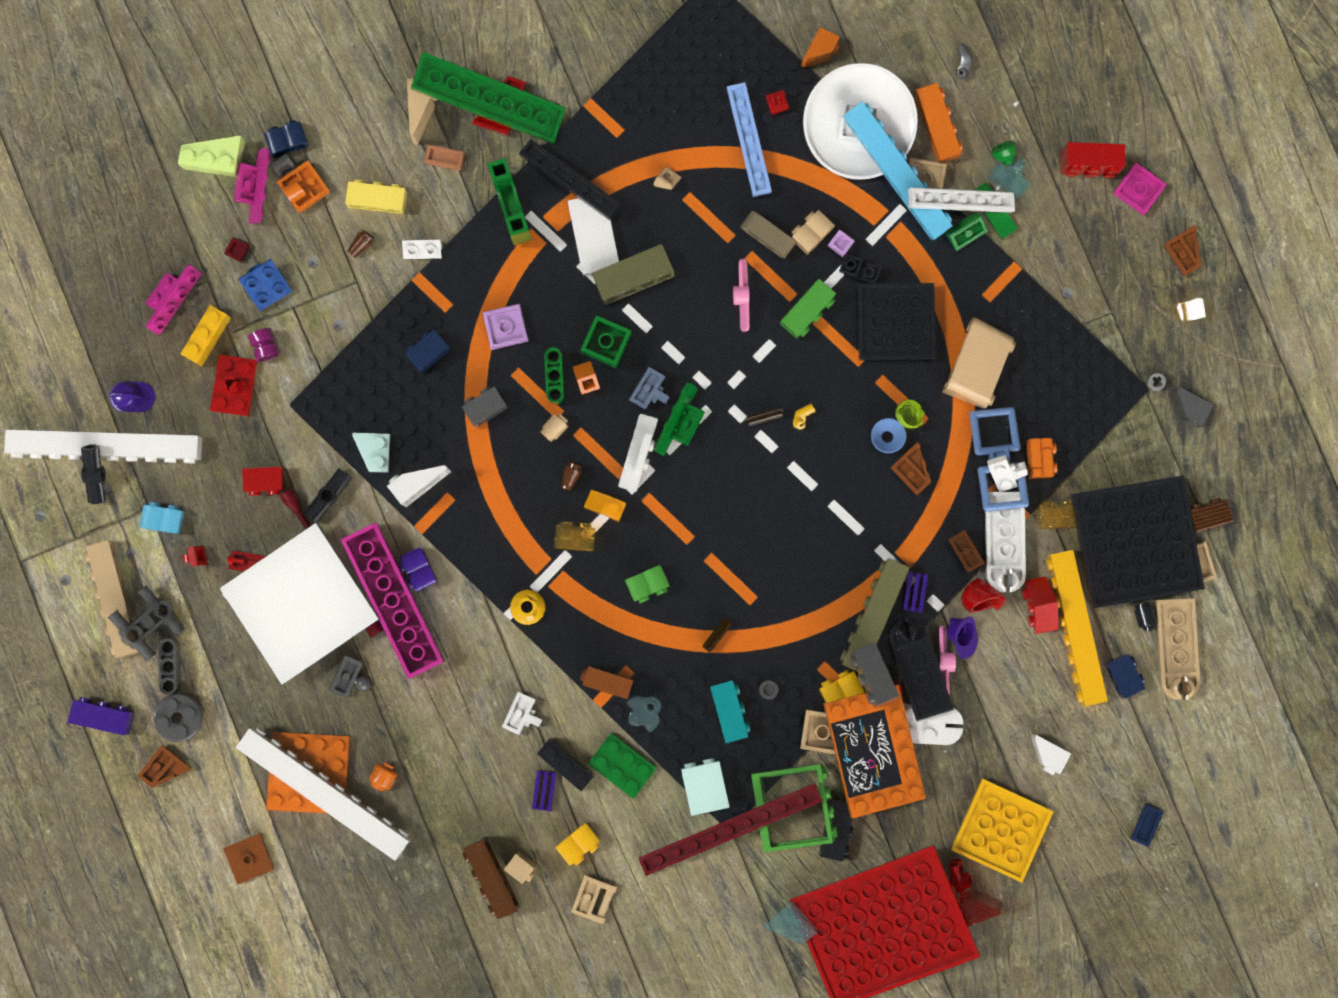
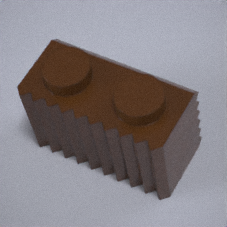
[1190,498,1234,533]

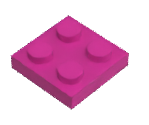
[1113,163,1167,216]

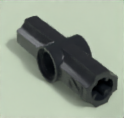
[81,444,106,504]
[303,468,353,524]

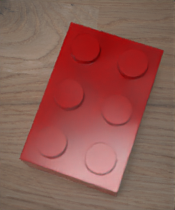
[1060,142,1125,178]

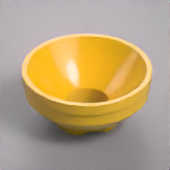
[510,590,545,625]

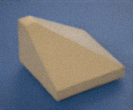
[653,167,682,190]

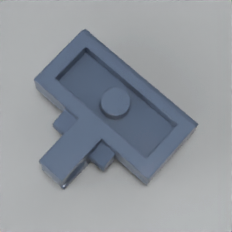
[629,367,670,410]

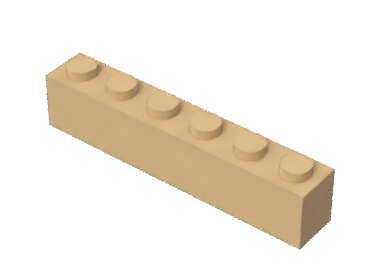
[85,540,139,658]

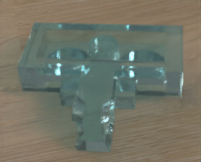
[987,158,1030,200]

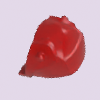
[961,578,1006,613]

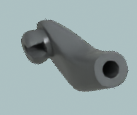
[956,44,973,80]

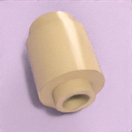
[540,413,568,442]

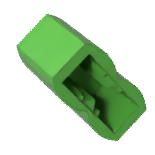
[625,565,670,604]

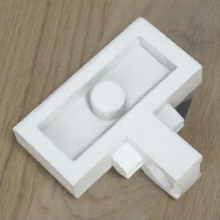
[987,455,1028,492]
[502,692,543,735]

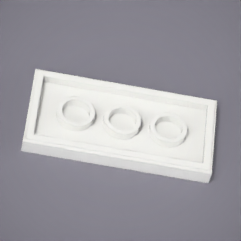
[568,198,619,275]

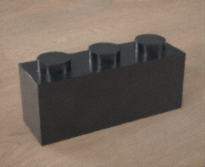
[537,738,595,792]
[818,798,855,862]

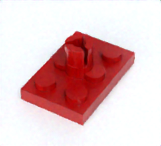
[210,355,258,417]

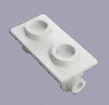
[402,239,442,259]

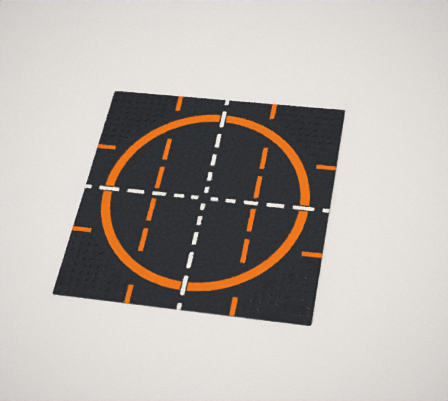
[290,0,1148,823]

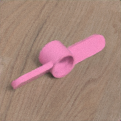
[733,259,750,332]
[938,626,956,694]

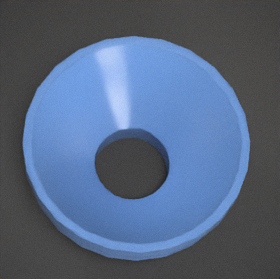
[871,418,906,453]

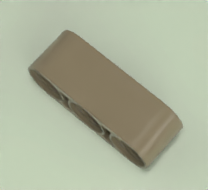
[740,211,796,259]

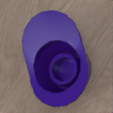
[109,381,155,412]
[947,617,978,659]

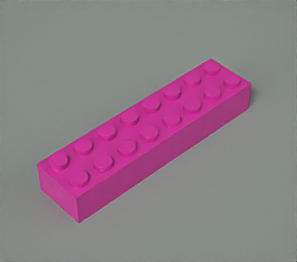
[341,522,446,679]

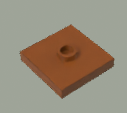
[223,833,275,885]

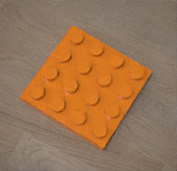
[266,732,350,813]

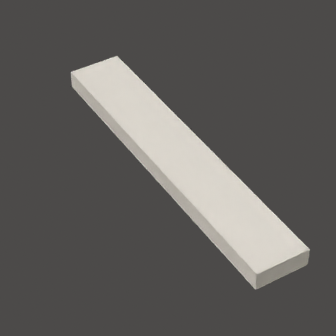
[908,187,1015,213]

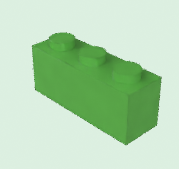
[780,279,836,339]

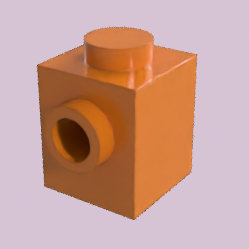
[573,361,600,394]

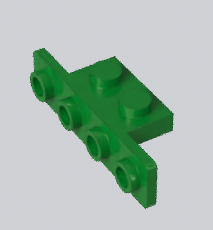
[654,382,705,456]

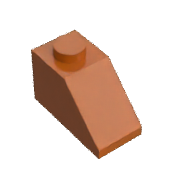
[801,27,841,68]

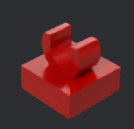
[765,90,789,115]
[182,546,208,567]

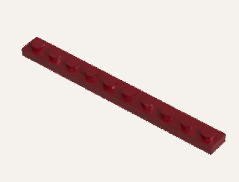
[638,782,823,876]

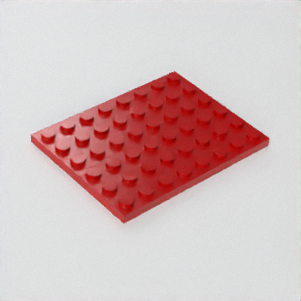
[789,844,981,998]

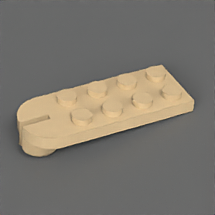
[1155,598,1200,700]

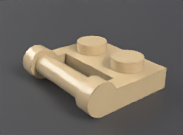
[571,875,617,924]

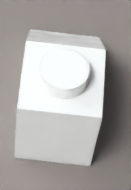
[1031,734,1071,775]

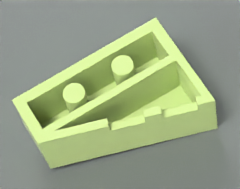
[178,136,246,177]

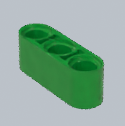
[545,347,564,405]

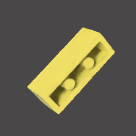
[345,179,407,215]

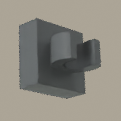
[271,154,296,178]

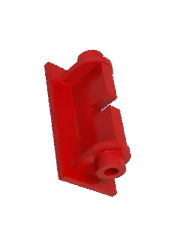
[227,550,267,572]

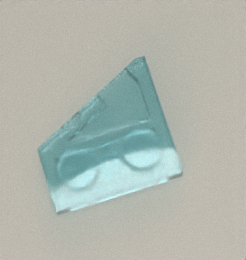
[763,901,818,945]

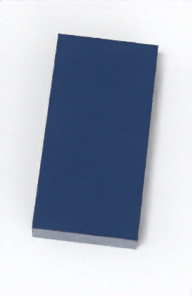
[1130,803,1164,847]

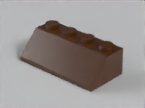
[462,837,520,919]

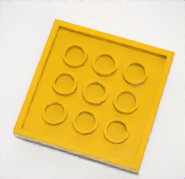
[950,779,1054,883]

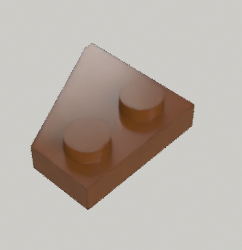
[1163,225,1201,277]
[890,442,931,496]
[137,745,192,788]

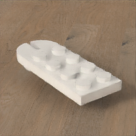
[985,492,1026,592]
[903,704,963,745]

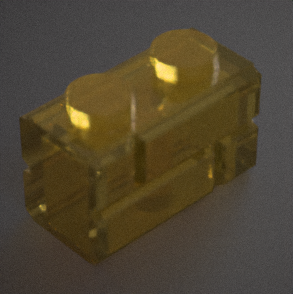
[1036,500,1076,530]
[555,522,596,552]

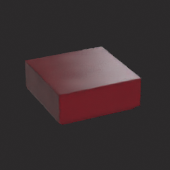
[224,237,251,263]

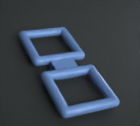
[969,407,1029,512]

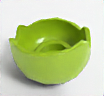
[895,399,925,429]

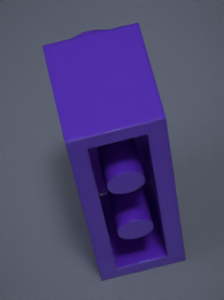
[67,697,134,735]

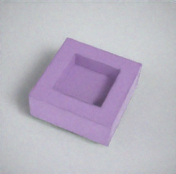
[828,230,855,257]

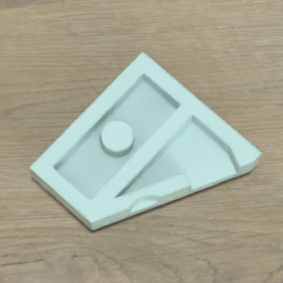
[352,433,391,473]

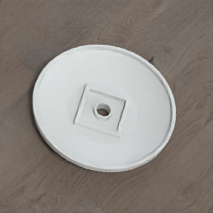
[803,63,918,180]

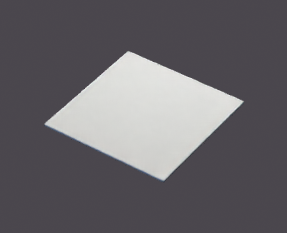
[220,523,379,685]

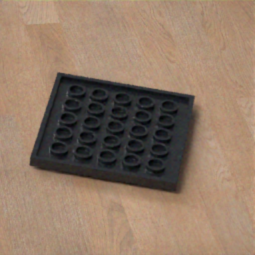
[1070,475,1205,609]

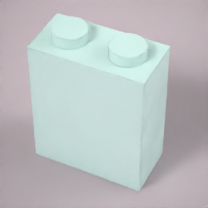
[681,758,729,816]

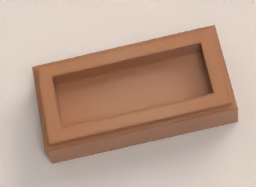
[424,144,465,171]

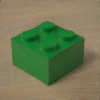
[581,315,632,369]

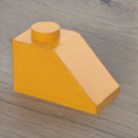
[584,490,626,522]

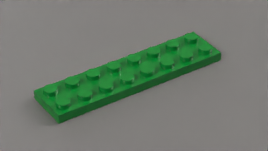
[410,52,565,144]

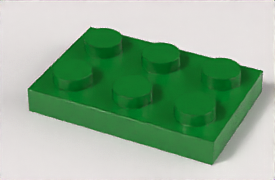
[587,733,657,799]

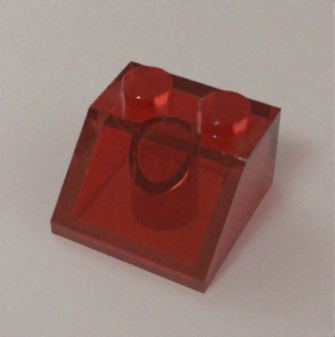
[958,890,1004,926]

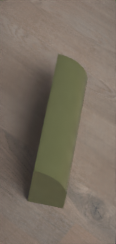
[591,244,675,306]

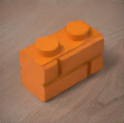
[1027,438,1057,479]

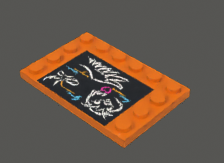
[823,684,926,819]

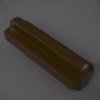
[746,407,783,426]
[703,618,732,652]

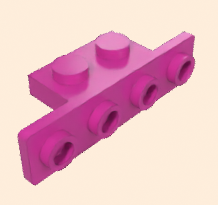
[233,148,270,225]
[145,264,202,335]

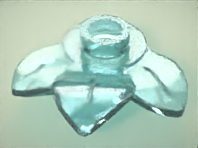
[627,696,661,732]

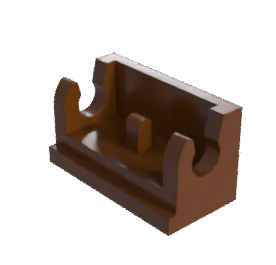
[948,529,985,573]

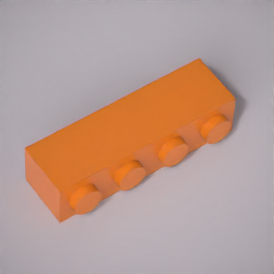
[914,83,963,163]

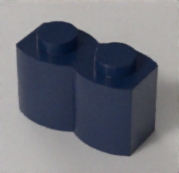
[264,120,309,158]

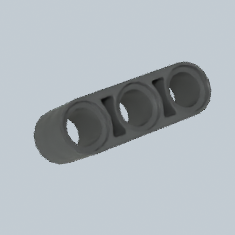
[158,638,181,695]

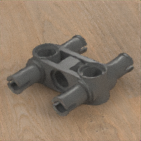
[108,585,185,662]

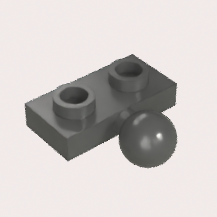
[328,655,371,698]

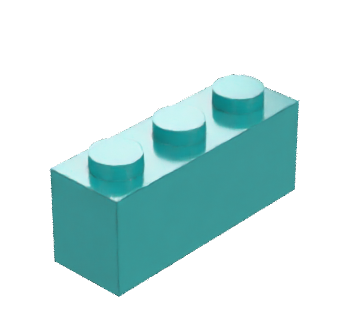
[710,680,751,743]

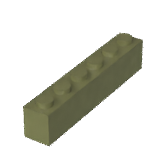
[839,558,910,672]

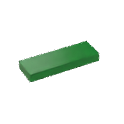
[974,182,1018,240]

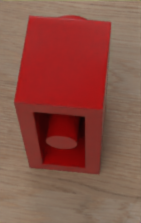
[242,467,285,496]

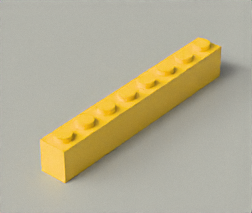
[1046,550,1108,706]

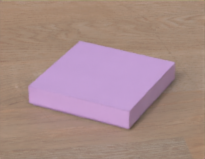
[482,304,529,350]

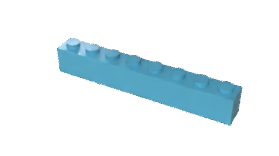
[842,101,953,240]

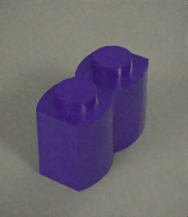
[398,547,438,592]

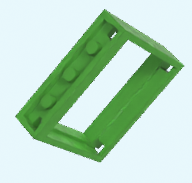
[751,763,838,852]

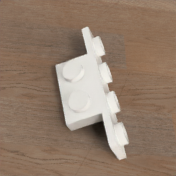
[618,414,658,492]

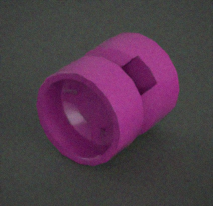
[247,328,280,362]

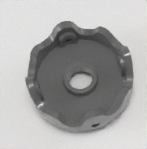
[153,693,205,742]

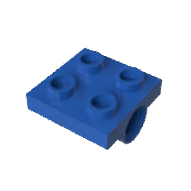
[238,258,292,311]

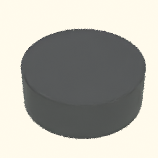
[759,680,779,700]

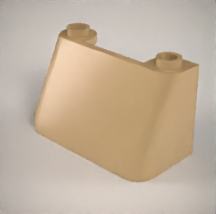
[942,318,1016,409]

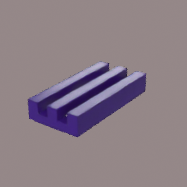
[902,572,928,613]
[532,770,557,812]

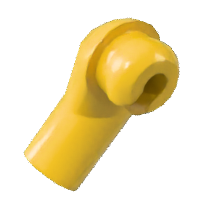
[793,404,815,430]

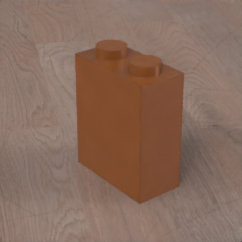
[580,666,634,699]

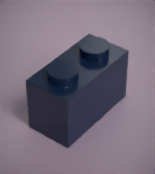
[405,330,451,374]
[1104,654,1145,699]

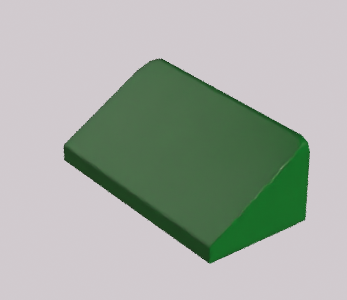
[944,213,988,251]

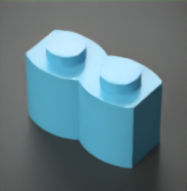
[139,502,184,534]

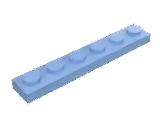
[726,82,772,197]

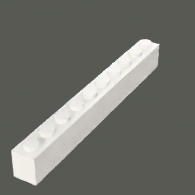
[4,430,202,464]
[236,727,411,861]

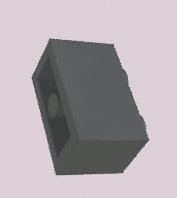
[462,386,508,428]

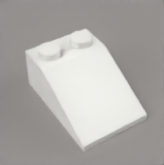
[387,465,451,507]

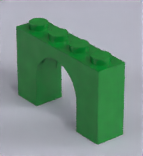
[487,158,532,246]

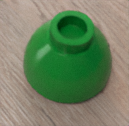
[990,140,1016,165]

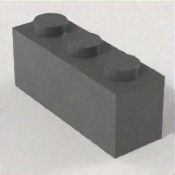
[850,642,899,708]

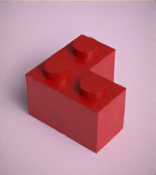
[1021,576,1058,634]

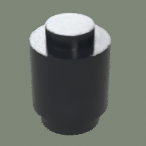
[1134,602,1158,631]

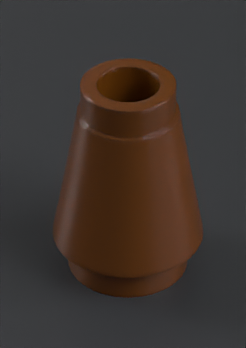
[347,229,375,258]
[561,461,583,491]

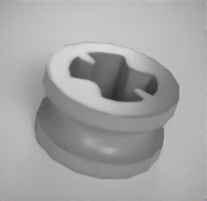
[1148,373,1166,391]

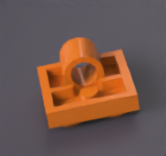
[277,160,330,214]

